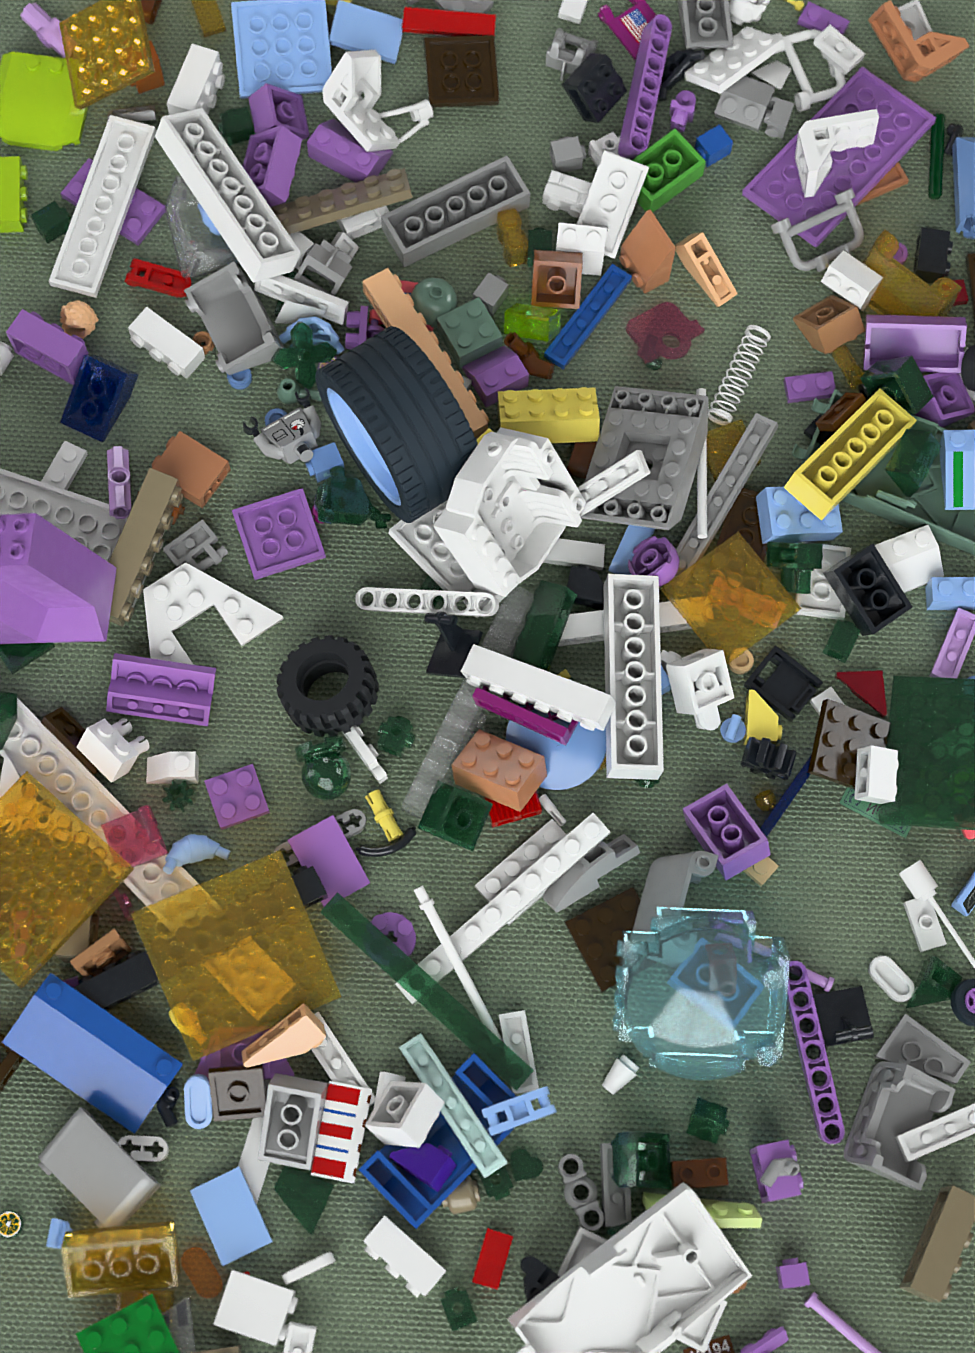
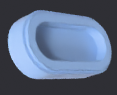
[184,1074,213,1129]

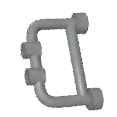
[770,188,864,272]

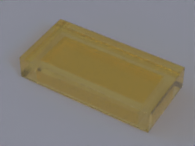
[191,0,226,38]

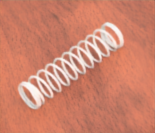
[708,325,771,426]

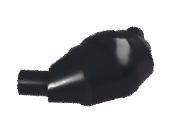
[657,49,705,101]

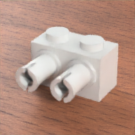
[77,718,149,783]

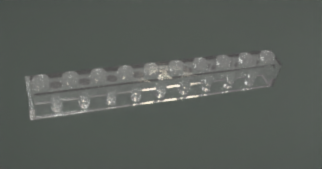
[402,586,541,823]

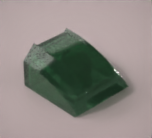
[610,1131,671,1189]

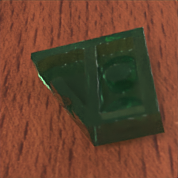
[274,1165,334,1235]

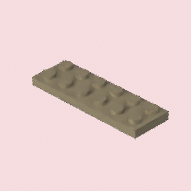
[271,168,413,235]

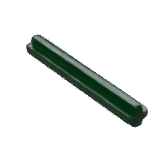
[928,113,945,200]

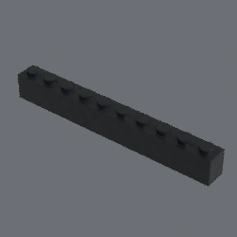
[73,865,328,1011]

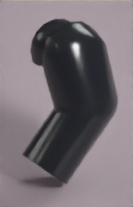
[157,1087,180,1129]

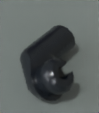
[944,123,963,156]

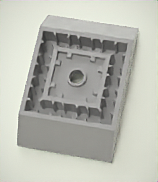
[581,386,709,530]

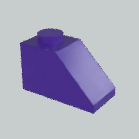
[389,1143,457,1192]

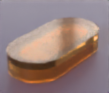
[181,1247,223,1299]

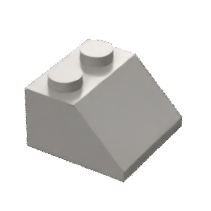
[714,76,776,133]

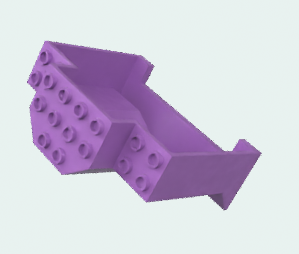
[0,513,117,644]

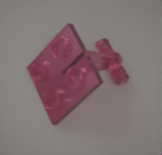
[101,805,168,873]

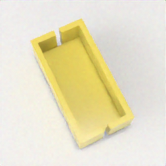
[498,387,600,443]

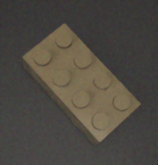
[899,1185,975,1302]

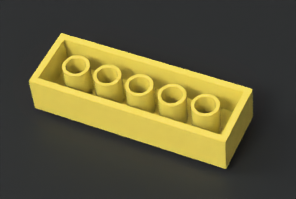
[784,389,917,521]

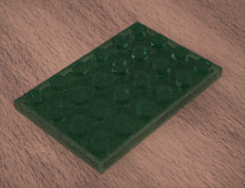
[879,675,975,830]

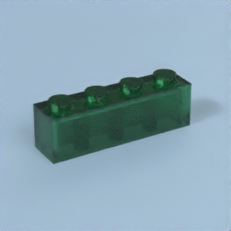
[512,580,577,672]

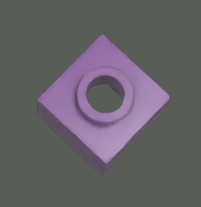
[776,1258,810,1289]

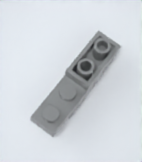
[542,834,640,913]

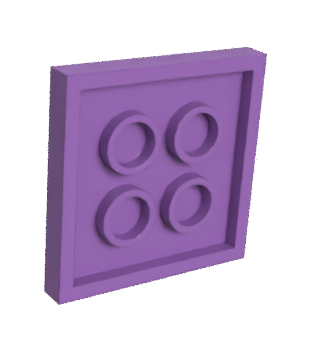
[232,488,326,580]

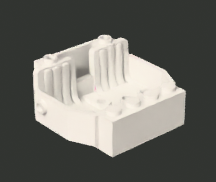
[433,427,586,597]

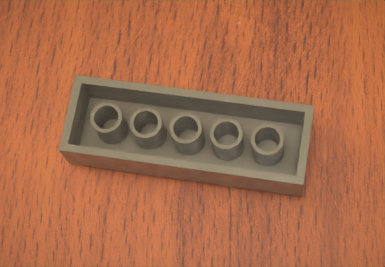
[109,468,184,627]

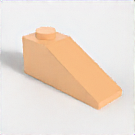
[674,232,738,307]
[241,1003,326,1068]

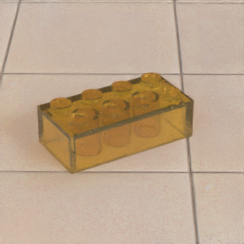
[61,1220,181,1298]

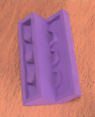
[106,653,216,726]

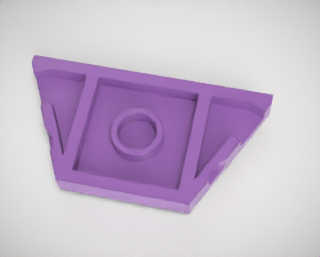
[195,1025,295,1080]

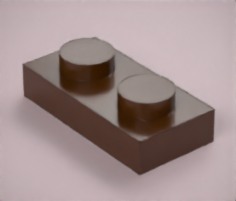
[816,392,866,432]

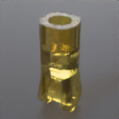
[832,345,867,390]

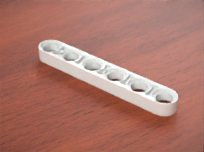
[355,587,499,617]

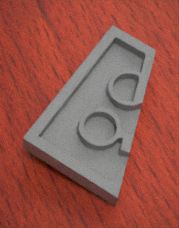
[874,1014,971,1084]

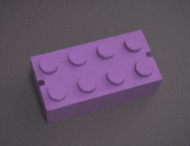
[863,315,967,373]

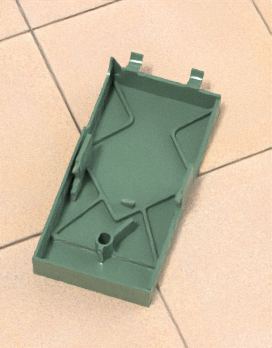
[792,389,975,556]

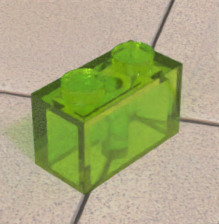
[504,303,561,342]

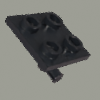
[424,611,483,678]
[813,986,874,1047]

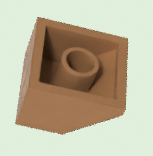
[793,295,865,354]

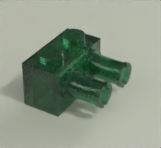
[767,542,823,594]

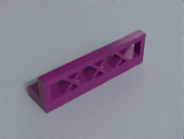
[472,686,578,746]

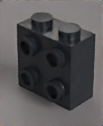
[562,53,627,123]

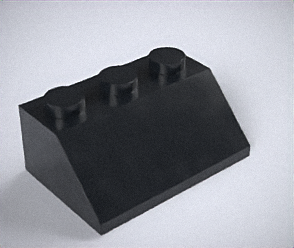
[823,544,913,636]

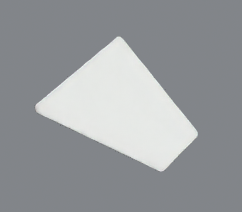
[752,61,791,89]
[275,301,326,324]

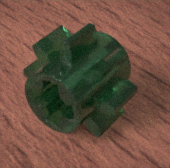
[162,780,194,812]

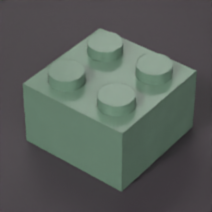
[437,297,503,369]

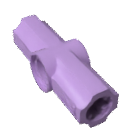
[21,3,83,60]
[107,446,131,519]

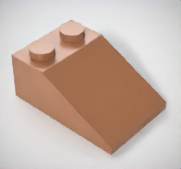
[619,210,676,294]

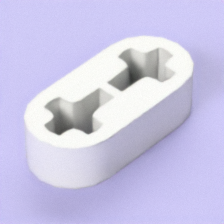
[118,1135,169,1162]

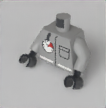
[243,388,321,464]

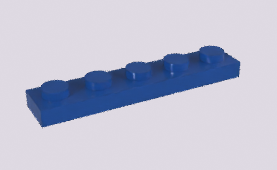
[544,263,632,370]

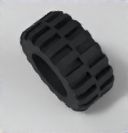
[276,635,379,737]

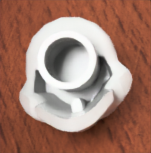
[729,0,770,25]

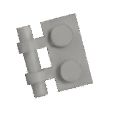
[162,519,228,572]

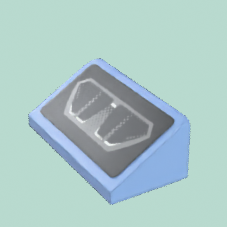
[951,871,975,916]

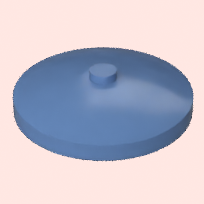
[506,703,606,790]

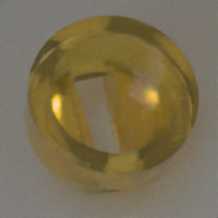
[754,789,776,811]

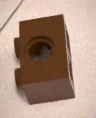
[669,1157,729,1190]

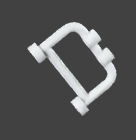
[772,29,848,112]

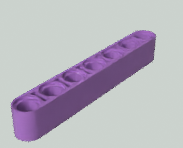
[618,14,672,160]
[781,961,845,1144]

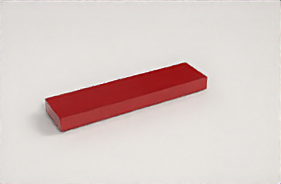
[402,7,496,37]

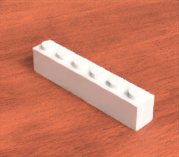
[461,644,616,731]

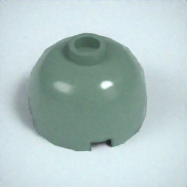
[410,277,457,328]

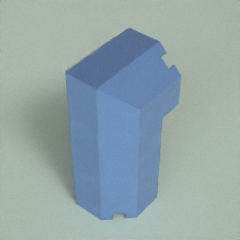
[952,137,975,239]

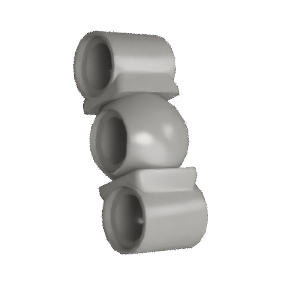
[558,1154,604,1231]

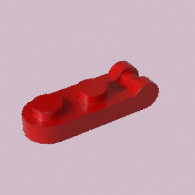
[124,259,192,298]

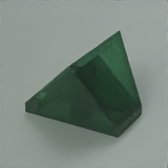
[905,956,963,1009]

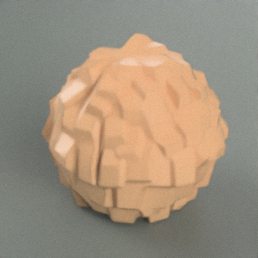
[60,300,98,339]

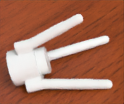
[379,99,433,143]

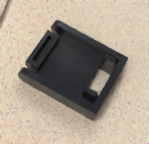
[744,645,823,722]

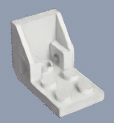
[322,50,401,152]
[795,109,879,198]

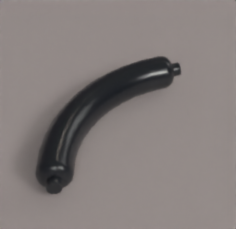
[356,826,416,857]

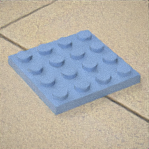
[231,0,332,99]

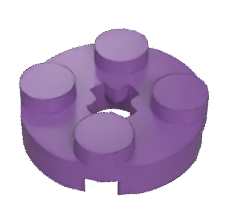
[364,912,416,966]

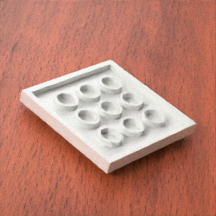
[388,500,475,602]

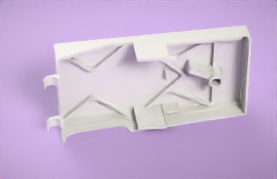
[507,1182,752,1353]

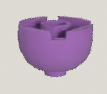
[628,536,680,587]

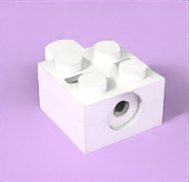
[666,649,734,730]

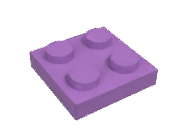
[204,764,270,830]

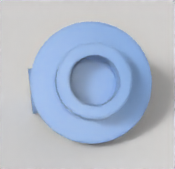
[720,714,746,743]
[46,1218,73,1249]

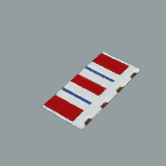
[311,1081,372,1183]

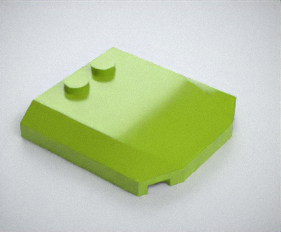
[0,51,96,151]

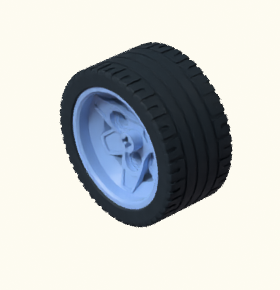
[315,326,478,523]

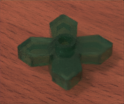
[271,321,337,389]

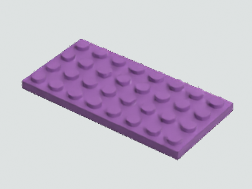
[742,67,936,248]

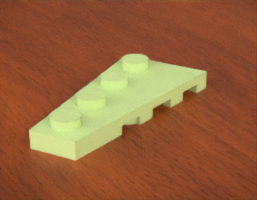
[642,1192,762,1228]

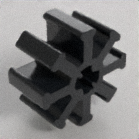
[740,737,797,780]

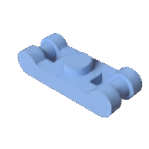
[481,1086,557,1136]

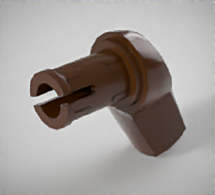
[504,332,554,380]

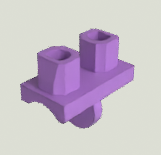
[670,90,696,133]
[345,306,384,350]

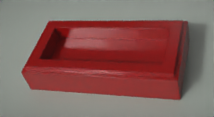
[472,1228,513,1290]

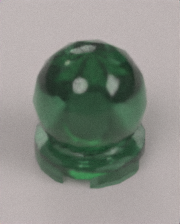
[295,736,352,801]

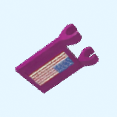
[598,0,672,60]

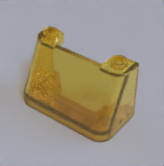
[862,230,962,317]

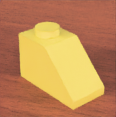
[743,690,782,745]

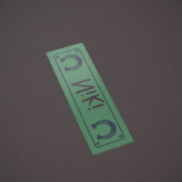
[839,787,915,838]

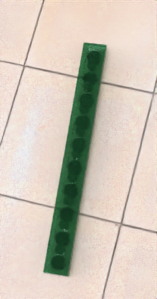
[320,892,535,1091]

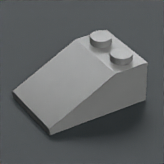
[678,0,733,50]
[258,1073,328,1170]

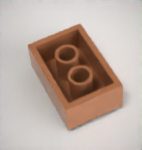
[451,730,547,812]

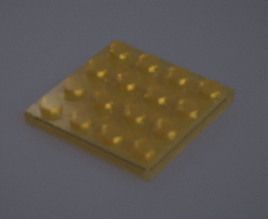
[59,0,155,110]
[661,532,801,665]

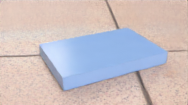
[329,0,403,64]
[190,1167,273,1266]

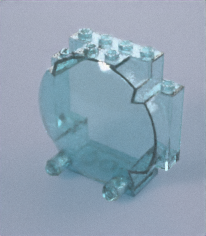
[613,907,790,1080]

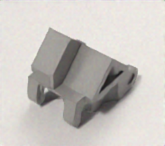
[545,28,598,81]
[293,240,353,296]

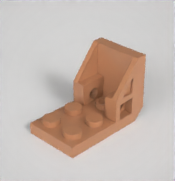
[868,0,970,83]

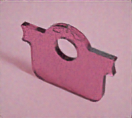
[626,302,705,364]

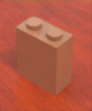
[151,431,231,509]

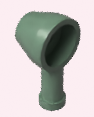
[277,378,322,405]

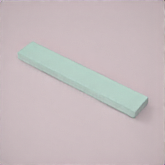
[399,1033,507,1178]

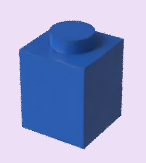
[694,124,733,167]

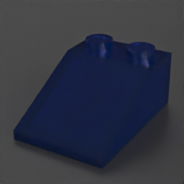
[60,355,139,442]

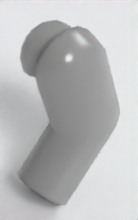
[759,1157,800,1188]

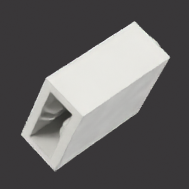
[213,1270,299,1346]

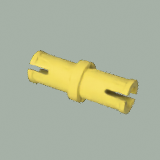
[365,789,403,842]

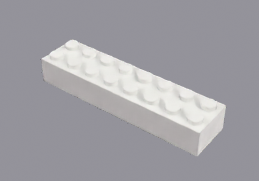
[155,108,301,283]
[603,574,664,780]

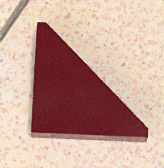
[835,670,887,718]

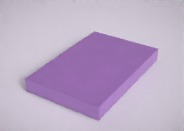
[287,815,370,908]

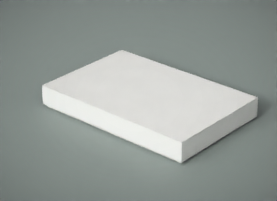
[794,542,851,620]

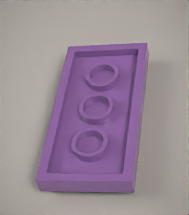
[61,158,167,246]

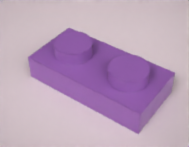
[797,1,850,35]
[783,371,836,403]

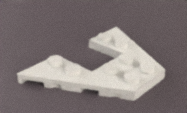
[143,562,284,665]

